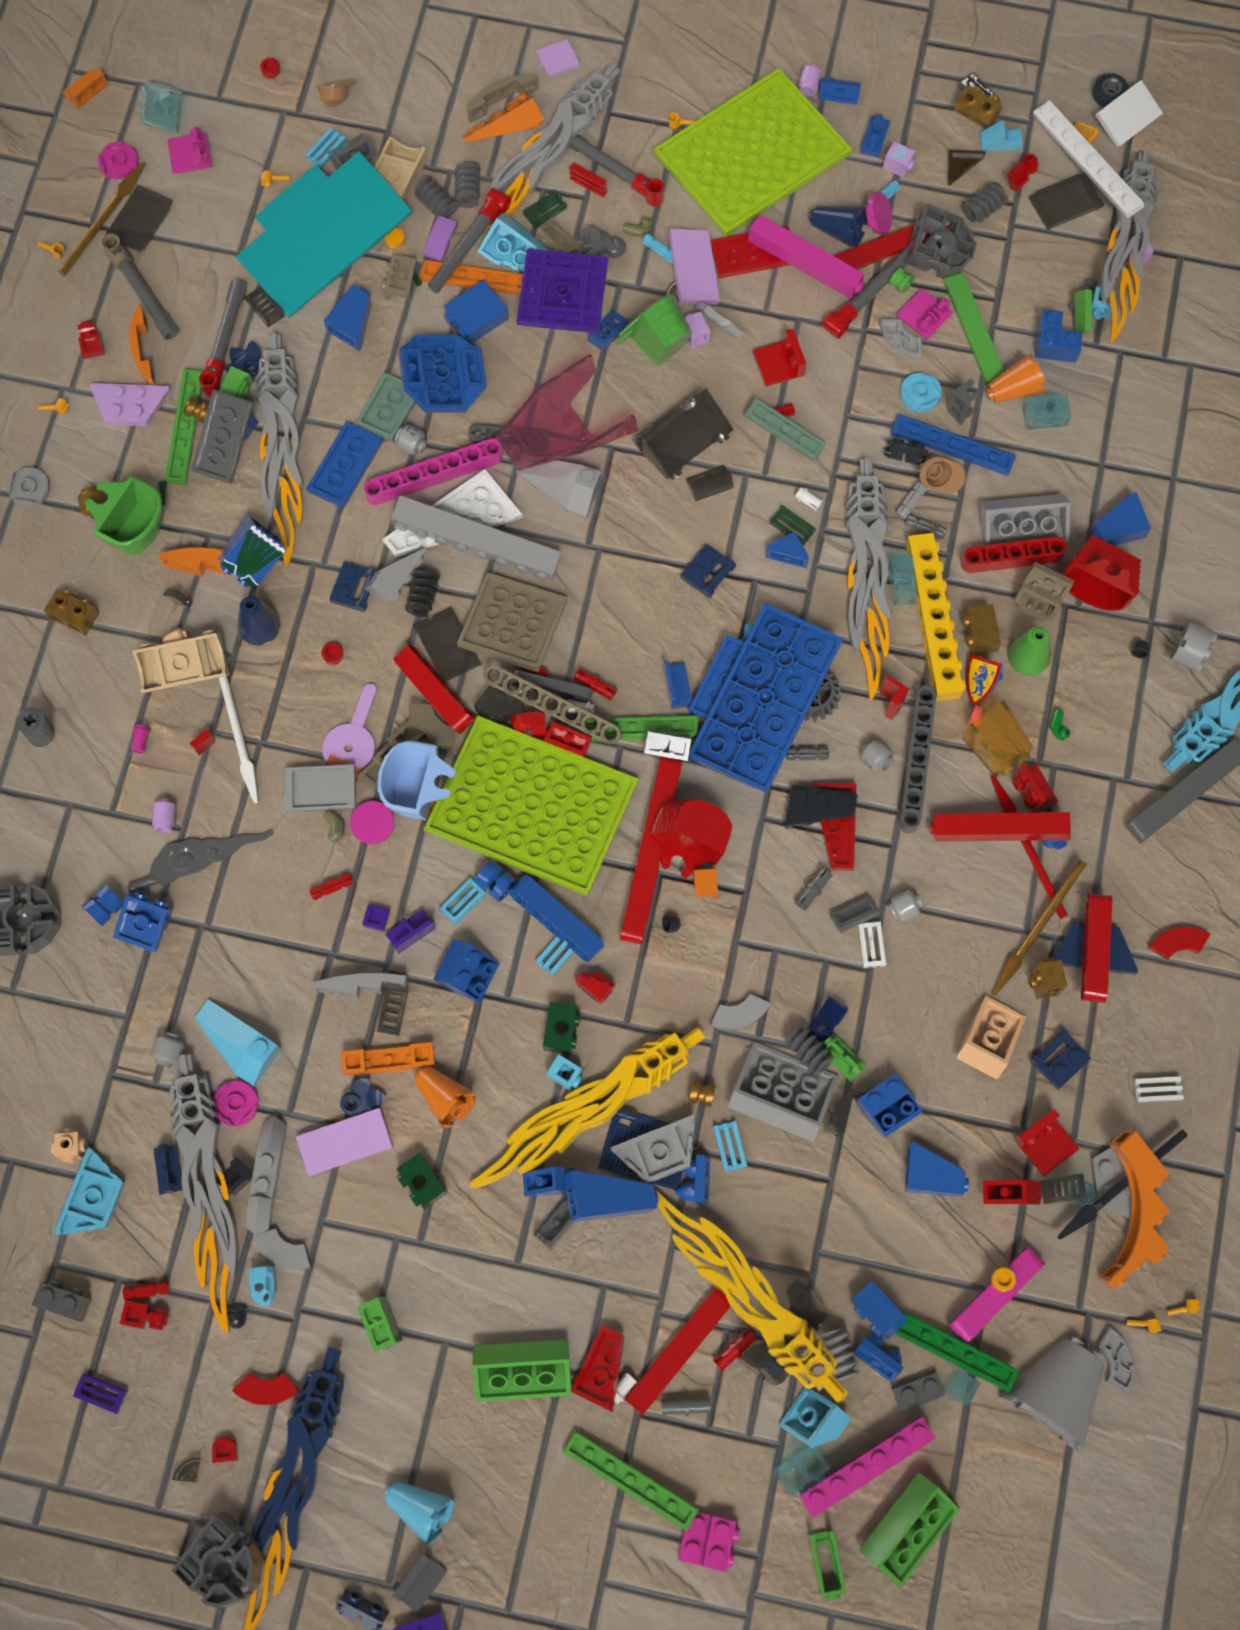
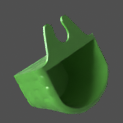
[616,294,692,367]
[85,476,162,555]

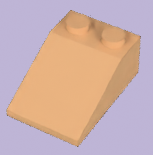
[956,996,1026,1079]

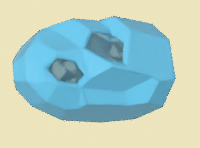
[249,1266,276,1306]

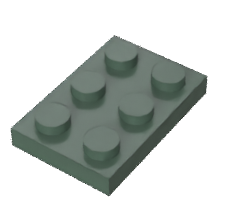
[355,372,416,443]

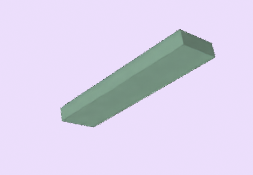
[744,398,826,462]

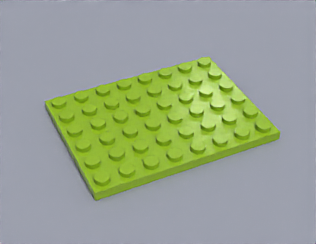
[653,68,853,237]
[424,716,639,897]

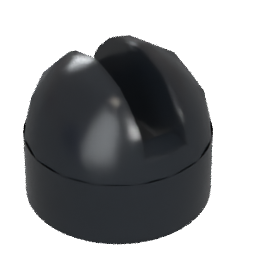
[1131,640,1150,659]
[662,915,681,933]
[227,1310,247,1329]

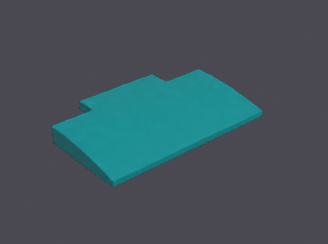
[236,151,413,319]

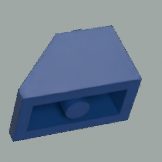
[523,1167,575,1197]

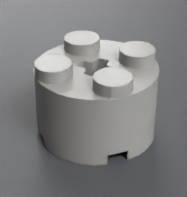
[1171,621,1218,672]

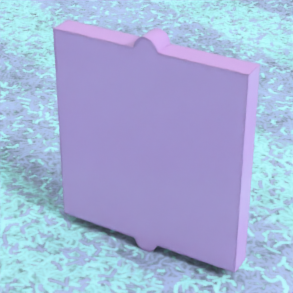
[536,39,580,78]

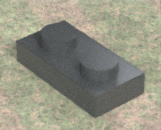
[892,1372,946,1413]

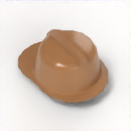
[314,79,356,107]
[919,456,966,494]

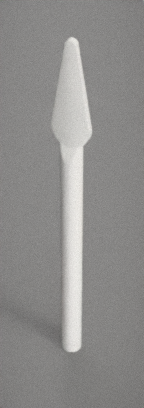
[219,676,258,803]

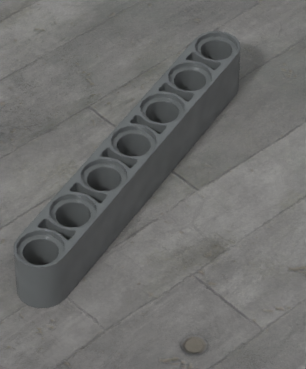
[899,685,937,834]
[1126,737,1240,844]

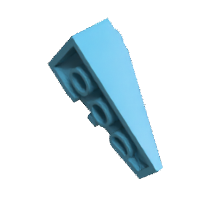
[477,213,549,272]
[194,999,281,1087]

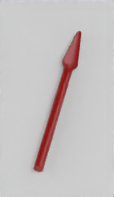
[991,775,1068,919]

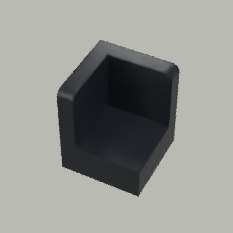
[224,1157,253,1196]

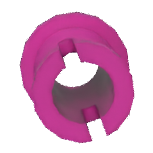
[131,725,150,754]

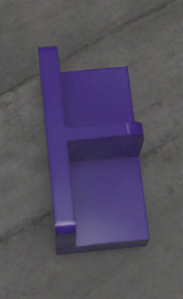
[385,909,436,954]

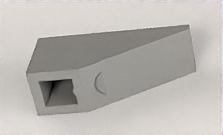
[365,549,426,604]

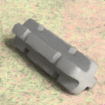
[896,482,927,519]

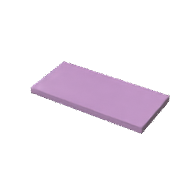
[296,1108,393,1176]

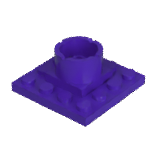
[516,249,609,334]

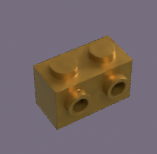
[954,85,1002,129]
[44,589,99,636]
[962,604,1001,655]
[1029,958,1067,1000]

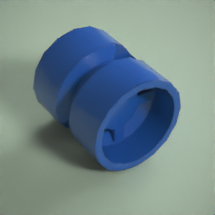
[474,860,517,902]
[82,884,123,926]

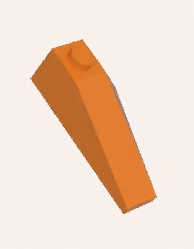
[462,91,544,142]

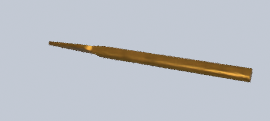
[58,162,145,276]
[992,860,1087,996]

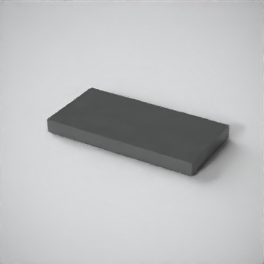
[191,389,254,484]

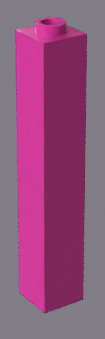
[748,215,865,299]

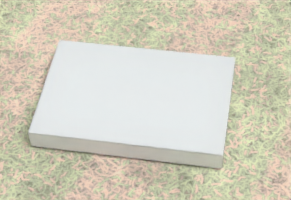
[1095,80,1163,148]

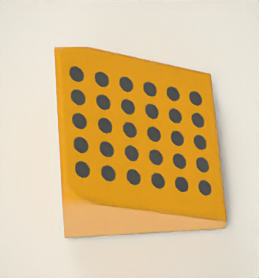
[1074,122,1099,144]

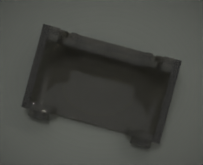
[632,388,734,480]
[739,1278,827,1385]

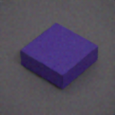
[362,904,391,932]

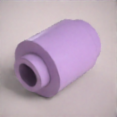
[799,64,822,96]
[152,799,176,833]

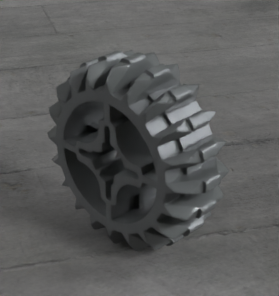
[804,673,841,722]

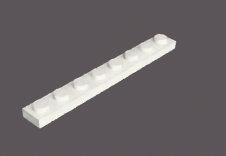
[1033,100,1144,219]

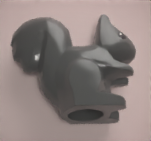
[578,225,627,258]

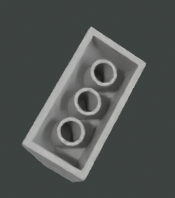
[980,494,1070,545]

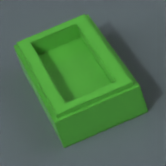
[1075,289,1092,334]

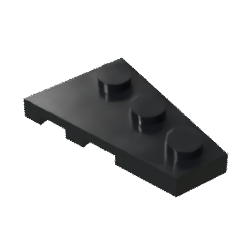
[784,785,858,829]

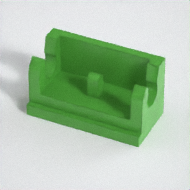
[357,1297,403,1352]

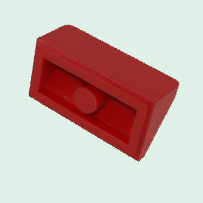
[544,721,592,757]

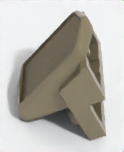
[1013,562,1074,621]

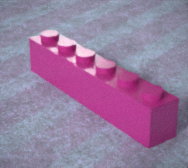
[798,1417,936,1518]

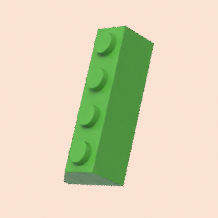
[473,1339,571,1402]
[859,1473,960,1588]

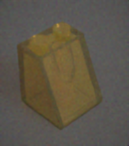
[963,700,1033,778]

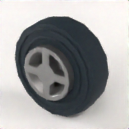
[1093,73,1129,107]

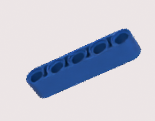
[508,875,604,962]

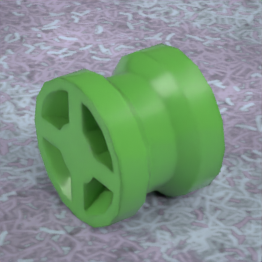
[889,267,915,293]

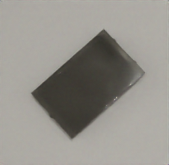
[1028,173,1104,230]
[105,185,173,252]
[413,607,481,682]

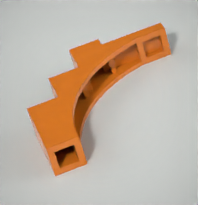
[1098,1129,1170,1288]

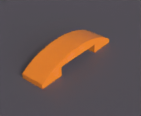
[129,306,155,385]
[341,1042,434,1075]

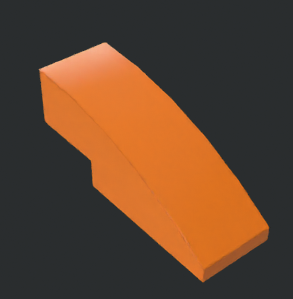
[159,547,226,577]

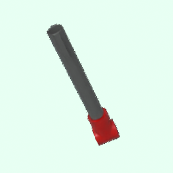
[569,134,664,206]
[428,188,512,294]
[822,245,909,339]
[199,279,247,397]

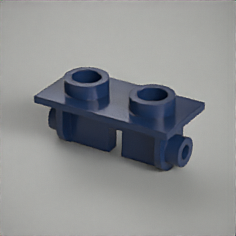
[154,1144,183,1195]
[336,1589,389,1630]

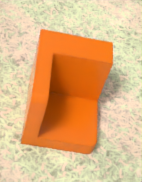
[693,869,718,900]

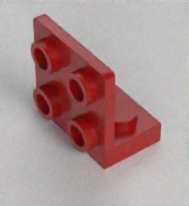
[753,328,807,386]
[1012,763,1058,813]
[1014,1108,1079,1177]

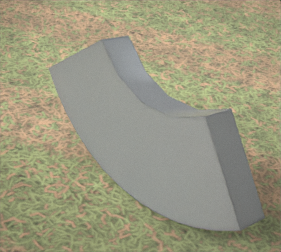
[695,301,744,340]
[880,319,922,360]
[711,994,771,1030]
[253,1228,311,1270]
[1097,1327,1134,1395]

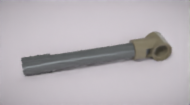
[102,234,179,340]

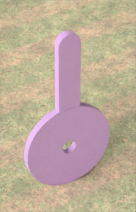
[322,683,377,773]

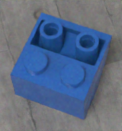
[433,939,500,1003]
[856,1073,923,1137]

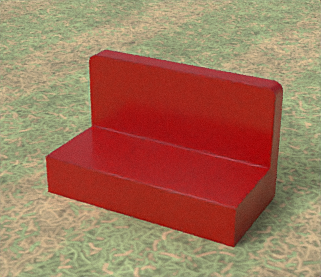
[880,675,909,720]

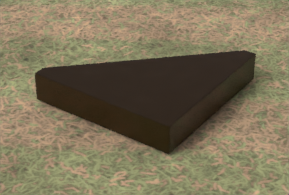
[948,150,986,186]

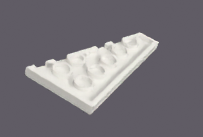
[383,469,523,558]

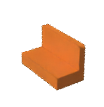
[63,68,108,109]

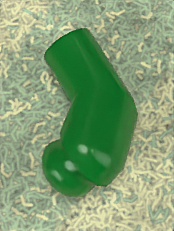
[1049,709,1071,741]

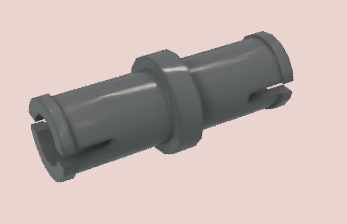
[794,867,833,911]
[662,1397,711,1416]

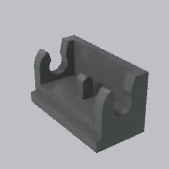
[947,378,980,426]
[533,1199,575,1250]

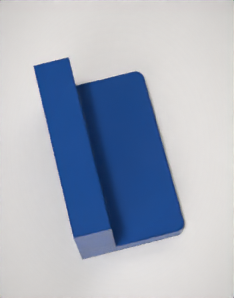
[663,660,692,710]

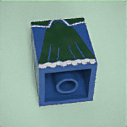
[218,514,287,589]

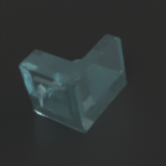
[945,1371,981,1406]

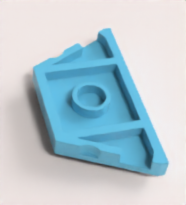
[54,1147,125,1235]

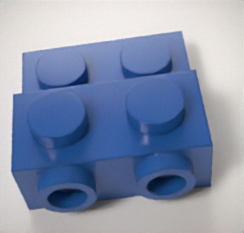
[113,891,173,952]

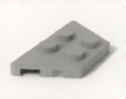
[611,1115,696,1184]
[1091,1147,1131,1219]

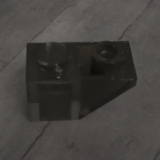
[474,685,525,723]

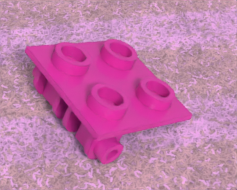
[167,127,212,174]
[896,288,953,340]

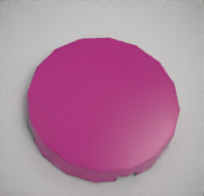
[98,142,139,180]
[866,192,892,234]
[350,801,394,845]
[213,1081,259,1127]

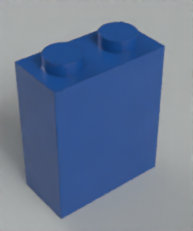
[444,280,509,344]

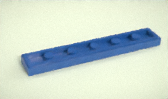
[890,414,1016,476]

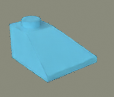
[779,1387,851,1448]

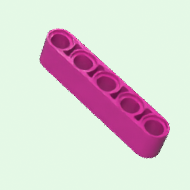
[949,1246,1046,1343]

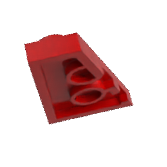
[570,1325,625,1413]

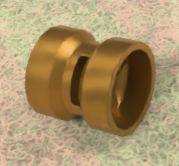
[183,396,209,423]
[689,1080,716,1108]

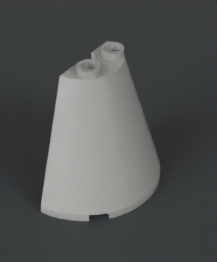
[998,1337,1105,1453]

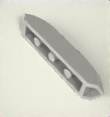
[246,1116,287,1235]

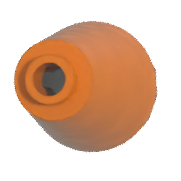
[986,353,1047,403]
[414,1066,476,1128]

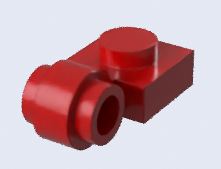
[1007,154,1039,192]
[77,320,104,359]
[119,1300,169,1330]

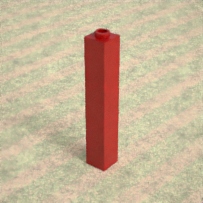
[930,812,1071,842]

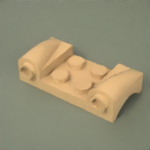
[374,136,428,200]
[132,630,230,693]

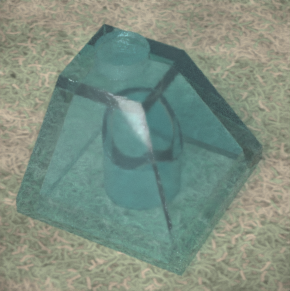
[140,80,183,133]

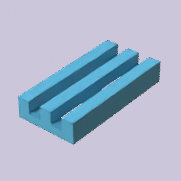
[305,127,347,169]
[439,878,486,925]
[536,937,574,976]
[713,1121,747,1172]

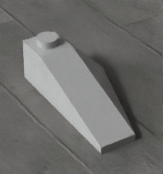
[516,454,602,519]

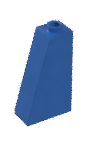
[564,1170,658,1222]

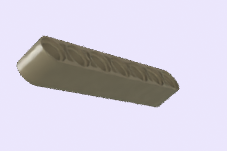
[483,665,622,744]

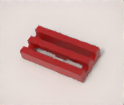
[569,163,607,198]

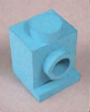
[1092,287,1117,320]
[546,1054,583,1091]

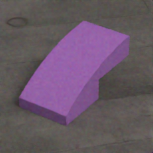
[423,215,458,262]

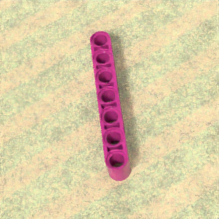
[364,438,503,505]

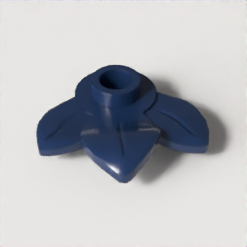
[224,341,261,378]
[340,1078,386,1116]

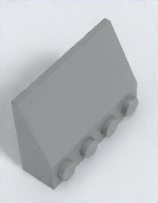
[728,1042,838,1142]

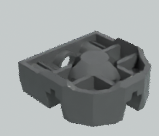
[905,203,976,278]
[0,885,60,956]
[171,1512,263,1608]

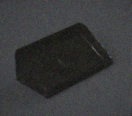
[686,465,734,501]

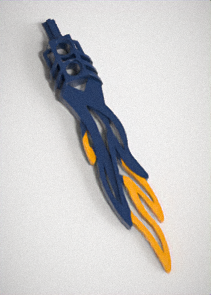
[243,1347,344,1630]

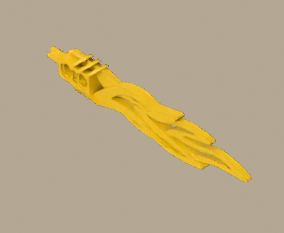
[469,1027,705,1188]
[656,1191,849,1403]

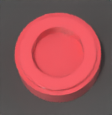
[967,704,983,727]

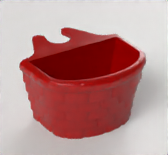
[1062,535,1141,611]
[650,799,732,878]

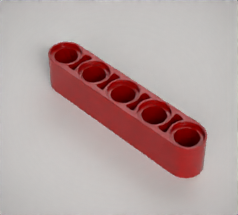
[961,537,1067,573]
[393,643,476,734]
[1081,893,1113,1003]

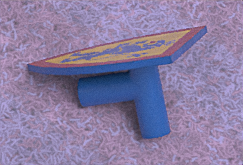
[966,654,1003,708]

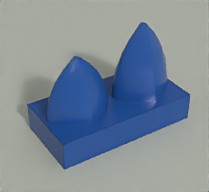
[818,77,861,105]
[860,113,890,158]
[675,1155,711,1205]
[854,1333,904,1383]

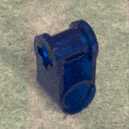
[811,996,849,1041]

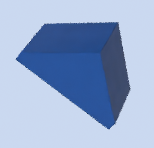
[766,532,809,569]

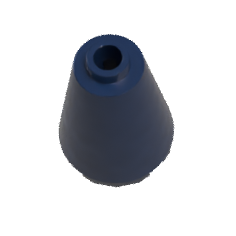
[809,206,868,247]
[237,596,280,646]

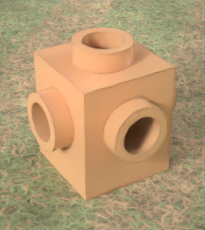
[51,1129,87,1163]

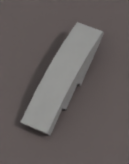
[311,973,408,999]

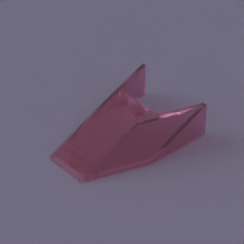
[496,354,639,471]

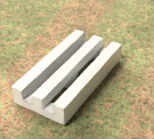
[858,921,886,968]
[1134,1076,1184,1103]

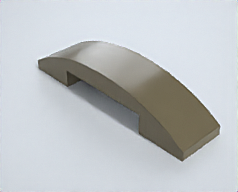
[467,74,539,123]

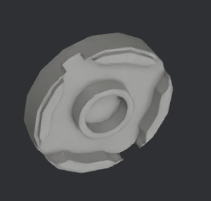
[7,467,50,508]

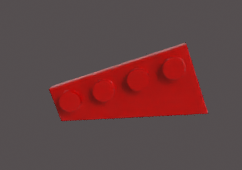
[812,783,857,871]

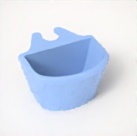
[377,740,456,821]

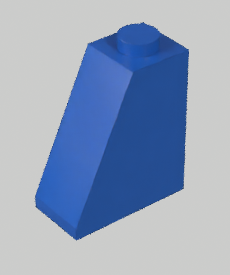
[324,285,372,351]
[1090,492,1151,546]
[905,1142,969,1198]

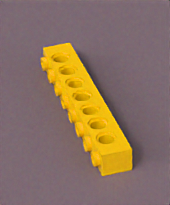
[906,533,966,702]

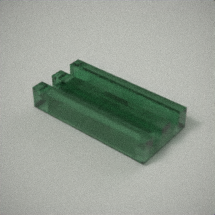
[523,190,567,229]
[769,505,816,546]

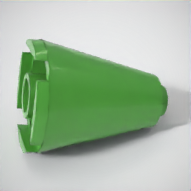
[1007,627,1051,676]

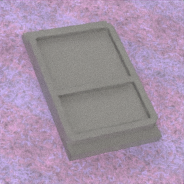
[284,764,356,812]

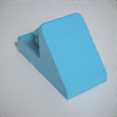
[980,120,1023,151]

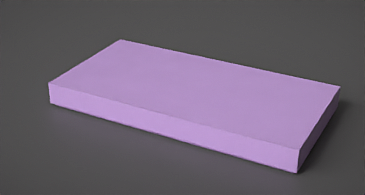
[668,229,720,305]

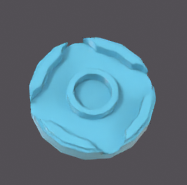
[900,372,942,413]

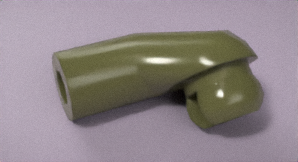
[623,217,652,236]
[323,810,345,843]

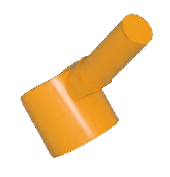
[669,112,697,129]
[261,171,289,187]
[38,241,65,259]
[38,398,69,414]
[1166,1299,1200,1316]
[1127,1319,1162,1333]

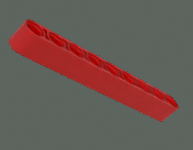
[620,756,683,945]

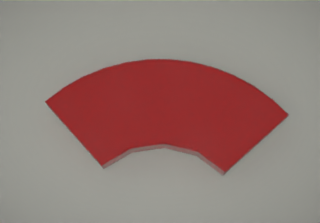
[1148,927,1211,960]
[232,1373,300,1405]

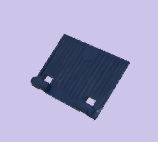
[598,1109,695,1190]

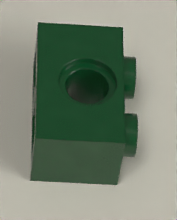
[543,1002,581,1055]
[396,1152,447,1210]

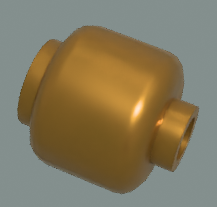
[77,486,107,519]

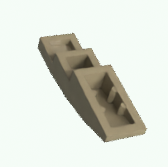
[358,719,426,792]

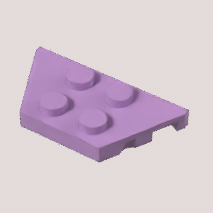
[89,383,171,426]

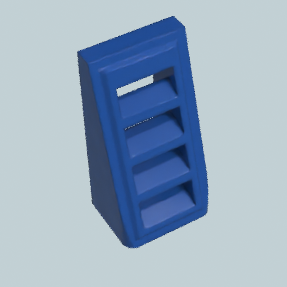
[588,310,629,352]

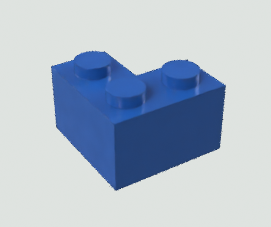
[1035,309,1082,363]

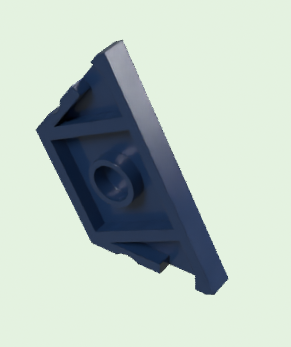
[1052,921,1138,975]

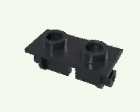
[884,438,928,466]

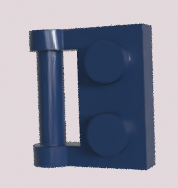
[680,544,736,598]
[329,562,377,612]
[1030,1029,1091,1090]

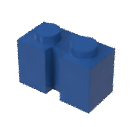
[851,1281,908,1340]

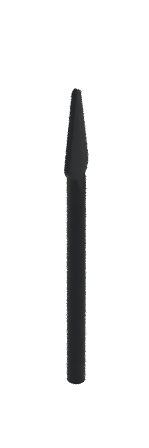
[1057,1129,1188,1239]

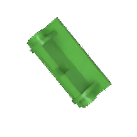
[820,1034,867,1082]

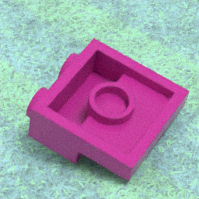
[678,1512,740,1572]

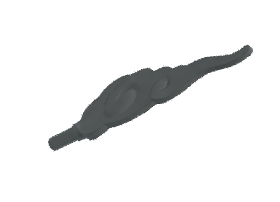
[127,830,273,894]

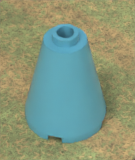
[385,1481,455,1544]

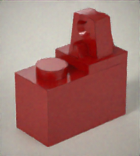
[983,1180,1042,1205]

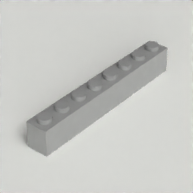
[391,495,561,581]

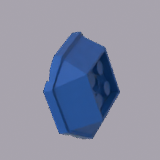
[398,335,487,413]

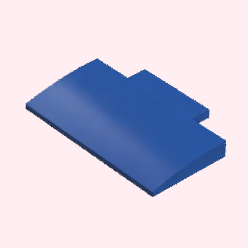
[688,603,844,793]

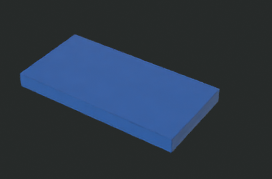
[306,421,383,509]

